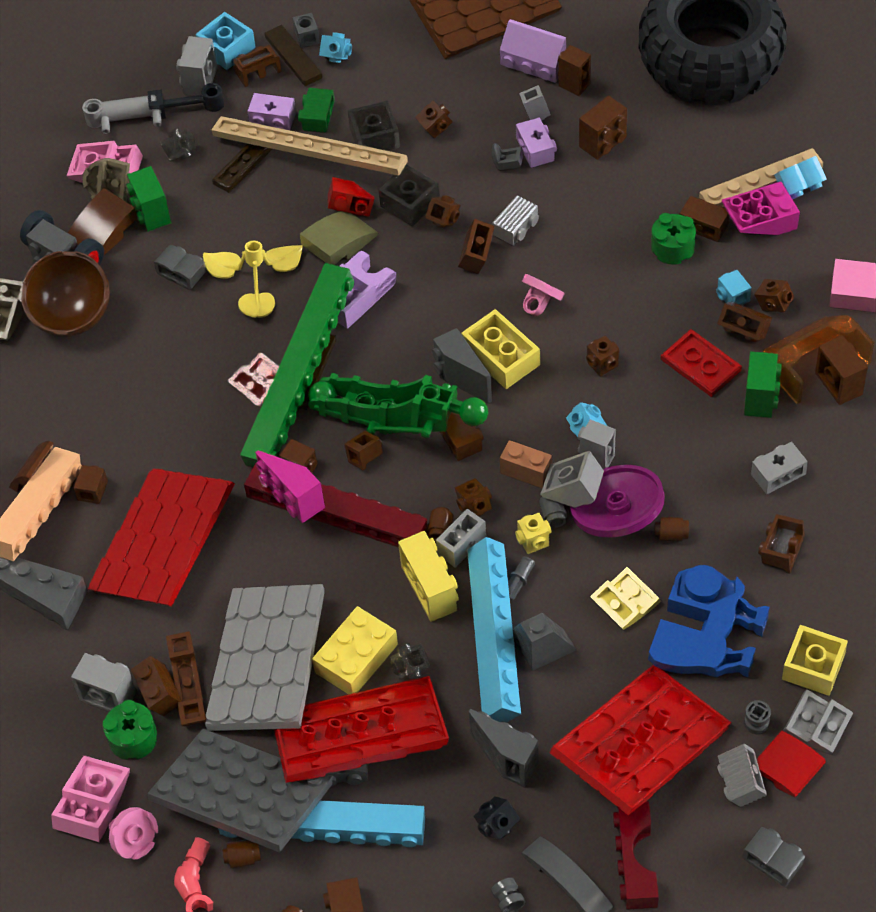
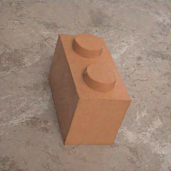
[500,440,552,488]

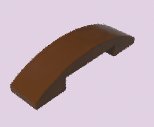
[166,631,206,727]

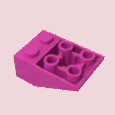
[722,181,800,235]
[255,450,325,523]

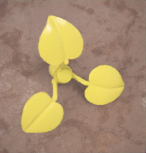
[203,241,303,318]

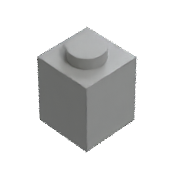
[519,85,551,121]

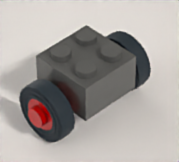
[20,210,104,265]

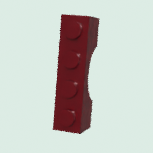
[613,801,659,910]

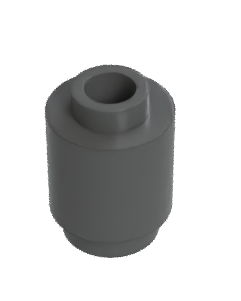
[539,497,567,528]

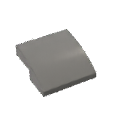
[783,689,853,754]

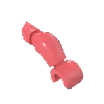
[174,837,213,912]

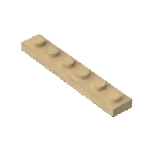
[699,148,823,207]

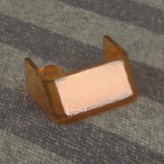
[763,315,875,404]

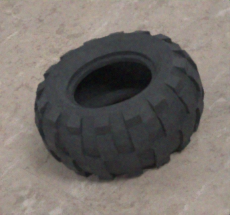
[638,0,787,105]

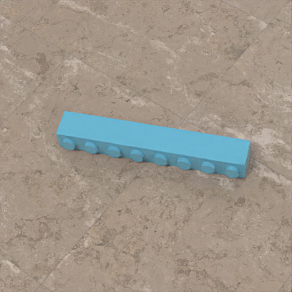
[467,537,521,723]
[218,801,425,847]

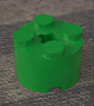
[651,213,696,264]
[103,700,157,760]

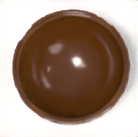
[21,251,110,337]

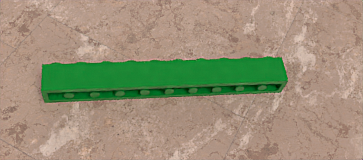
[240,263,354,467]

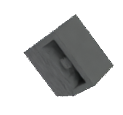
[469,709,539,787]

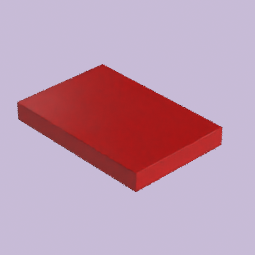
[661,329,742,397]

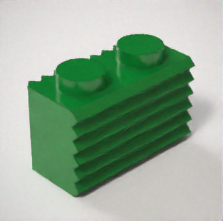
[298,88,335,133]

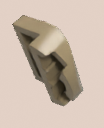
[82,158,130,202]

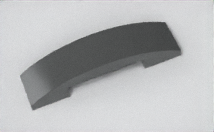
[522,836,613,912]

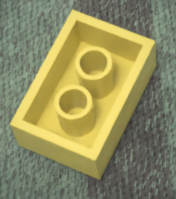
[461,309,540,389]
[398,531,459,622]
[312,606,398,695]

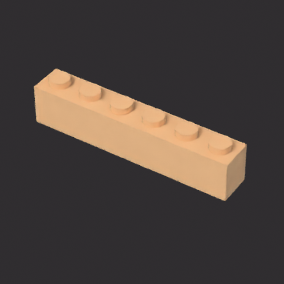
[0,447,82,561]

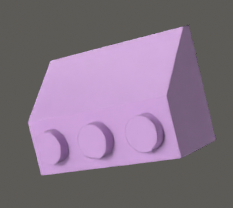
[500,19,566,83]

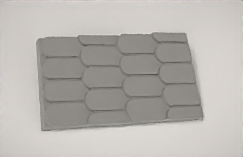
[205,584,325,731]

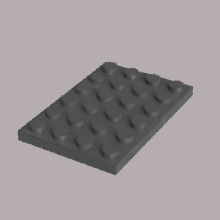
[147,729,333,853]

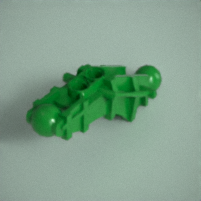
[308,373,489,438]

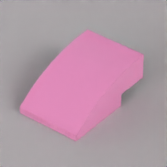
[67,141,143,183]
[51,756,130,842]

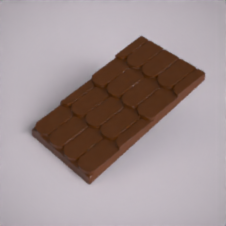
[409,0,562,59]

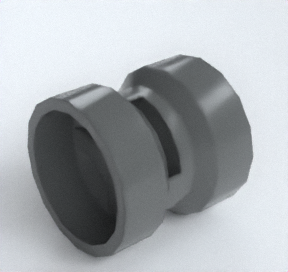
[744,700,771,734]
[491,878,526,912]

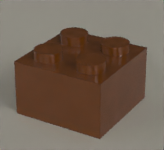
[579,95,627,160]
[815,335,868,405]

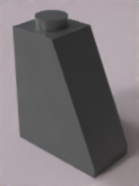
[513,613,576,671]

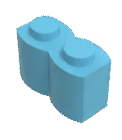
[774,156,827,200]

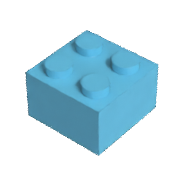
[196,12,256,70]

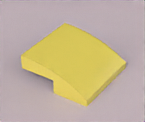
[590,567,661,630]

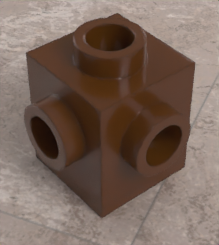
[415,100,453,139]
[425,195,461,228]
[754,279,794,312]
[586,335,620,377]
[455,478,492,516]

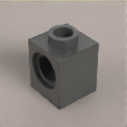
[292,13,320,48]

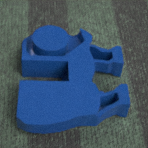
[648,565,770,677]

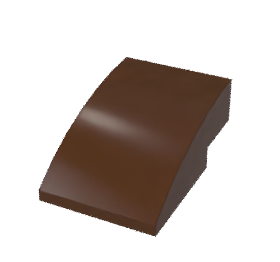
[68,188,137,255]

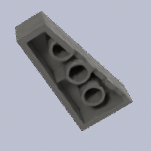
[0,557,88,631]

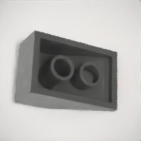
[432,328,492,403]

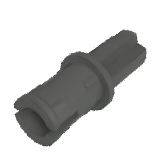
[508,556,535,601]

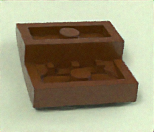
[9,441,54,492]

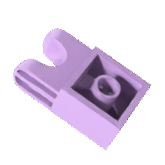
[338,251,396,329]

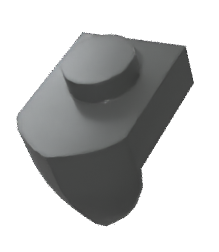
[491,143,524,170]

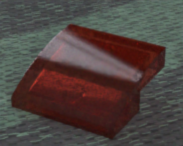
[228,352,279,408]

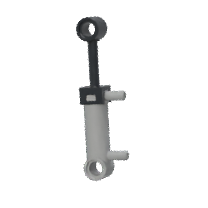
[82,83,224,134]

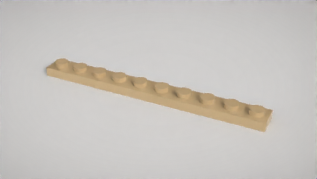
[211,116,408,176]

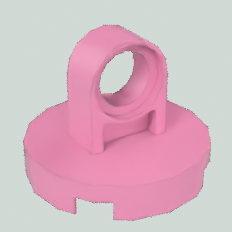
[522,274,565,316]
[109,807,158,859]

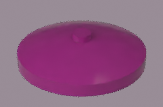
[570,465,665,537]

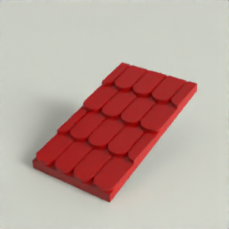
[88,468,235,607]
[549,665,732,815]
[274,676,449,783]

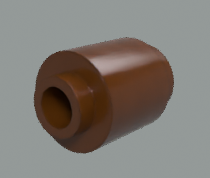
[427,507,454,543]
[654,517,689,541]
[222,839,261,868]

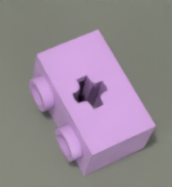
[248,93,296,131]
[516,117,557,168]

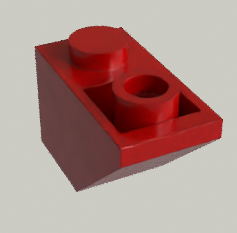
[328,177,374,217]

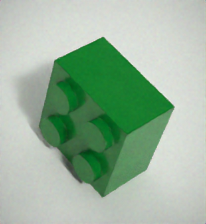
[126,166,171,232]
[744,351,782,418]

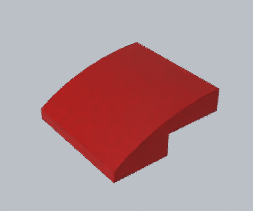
[757,731,826,798]

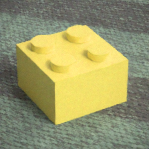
[782,625,848,696]

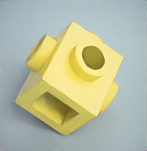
[515,513,551,554]

